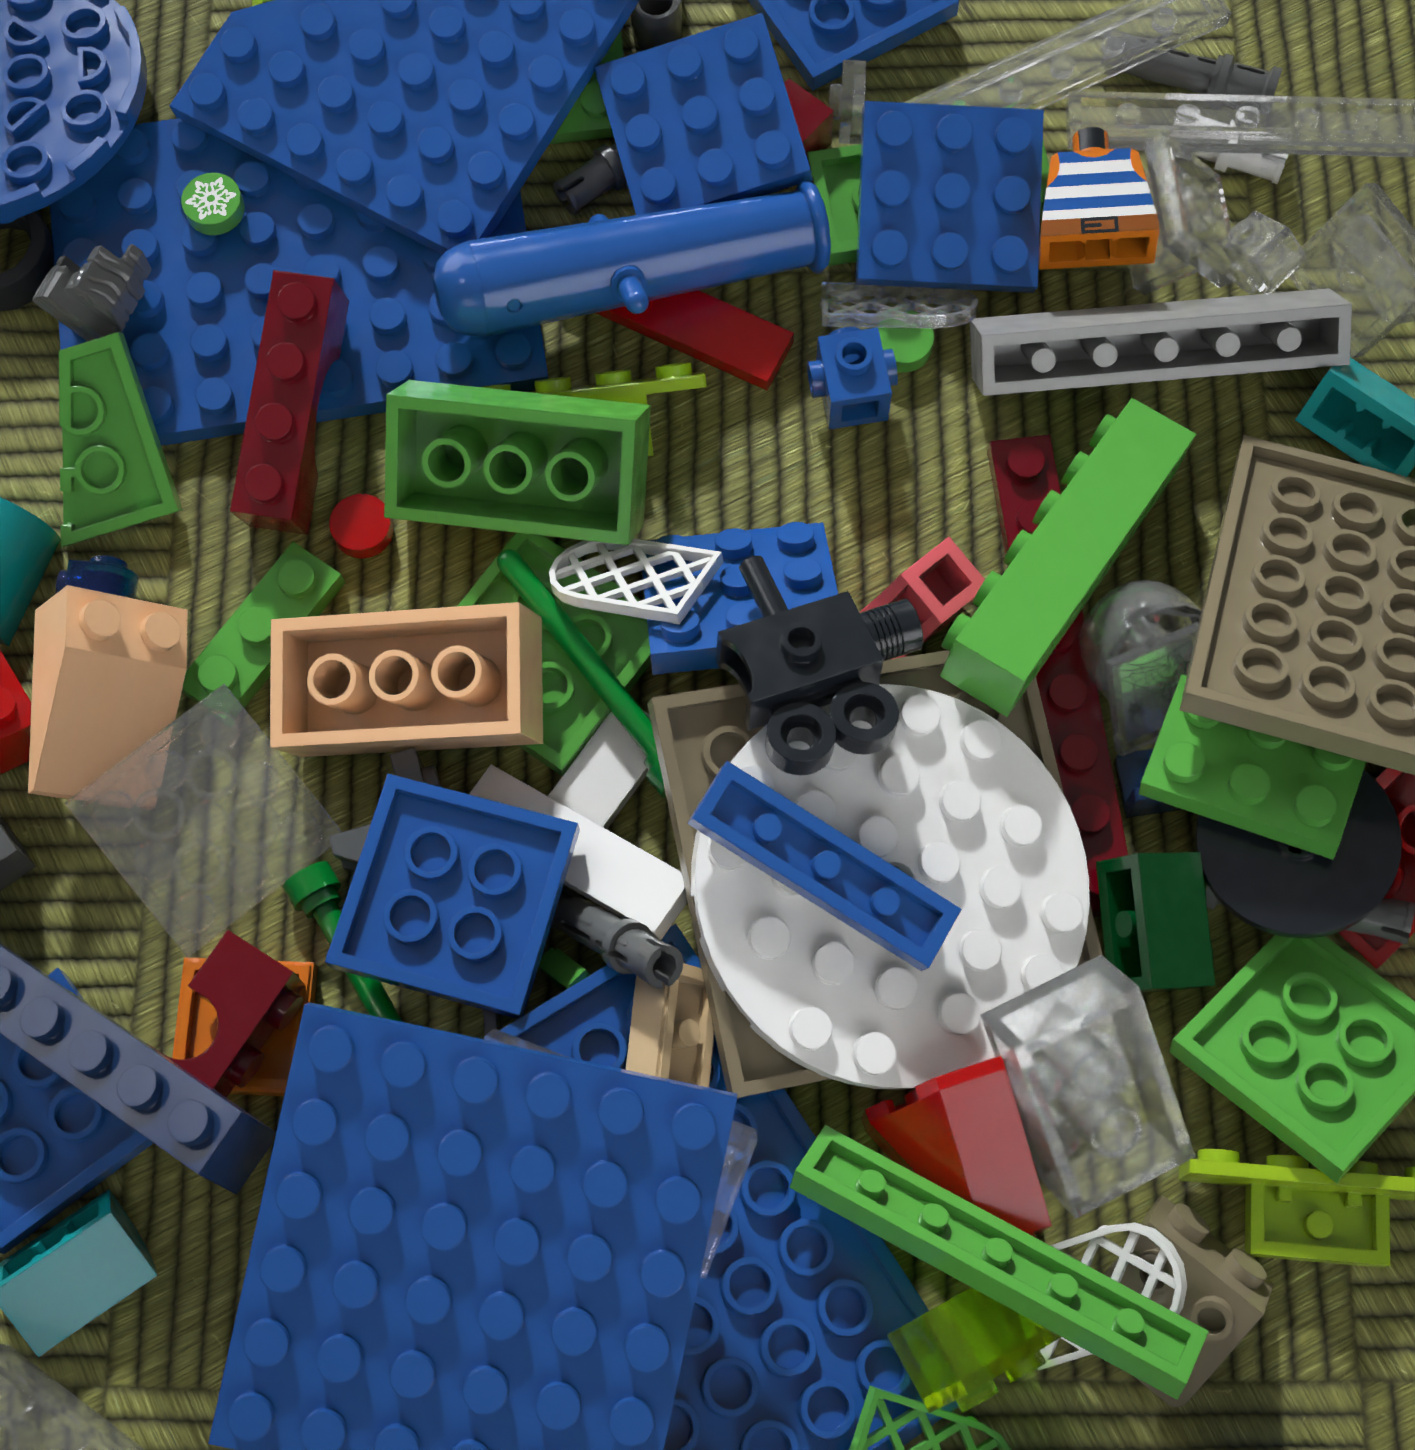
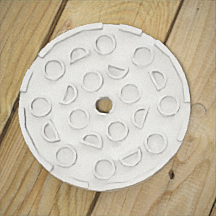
[691,684,1090,1090]

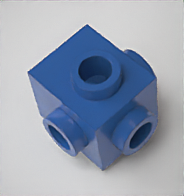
[807,327,898,430]

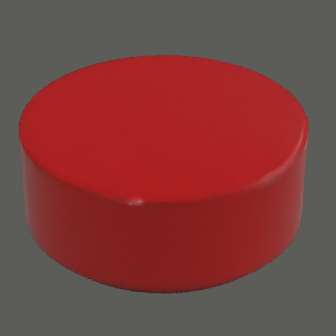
[329,494,394,559]

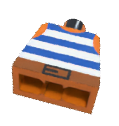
[1039,127,1160,270]

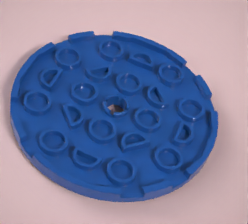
[0,0,147,224]

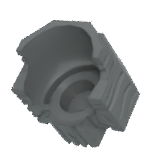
[32,244,152,341]

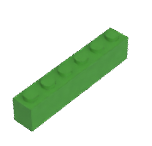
[940,398,1196,717]

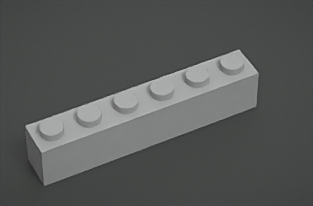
[970,288,1352,396]

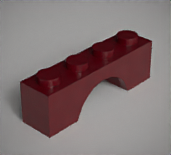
[230,270,349,535]

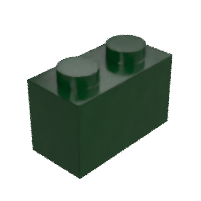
[1096,852,1215,994]

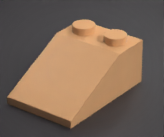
[28,585,188,811]

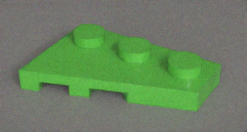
[59,332,183,547]

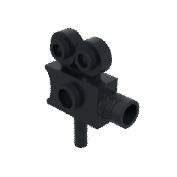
[715,556,923,776]

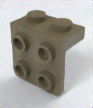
[1104,1195,1274,1407]

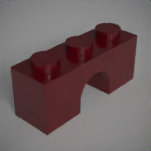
[148,930,305,1098]

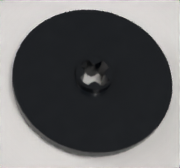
[1195,770,1402,938]

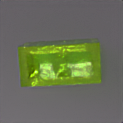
[887,1287,1061,1413]

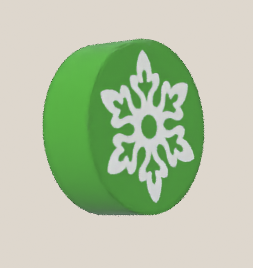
[181,173,245,235]

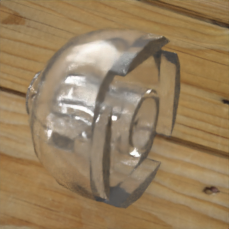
[1079,580,1202,710]

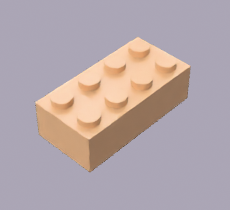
[270,602,543,757]

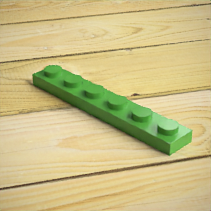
[789,1125,1209,1400]

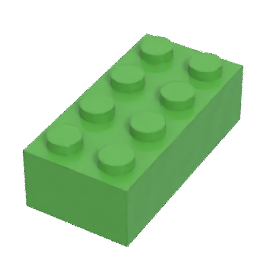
[384,380,651,545]

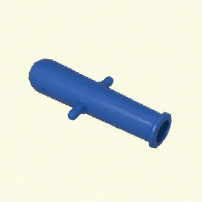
[433,180,831,337]

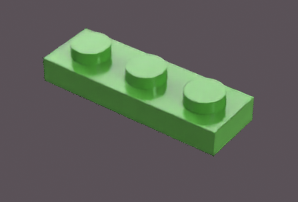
[181,541,345,726]

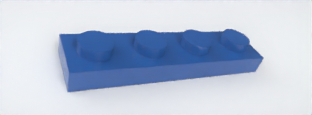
[687,761,962,971]

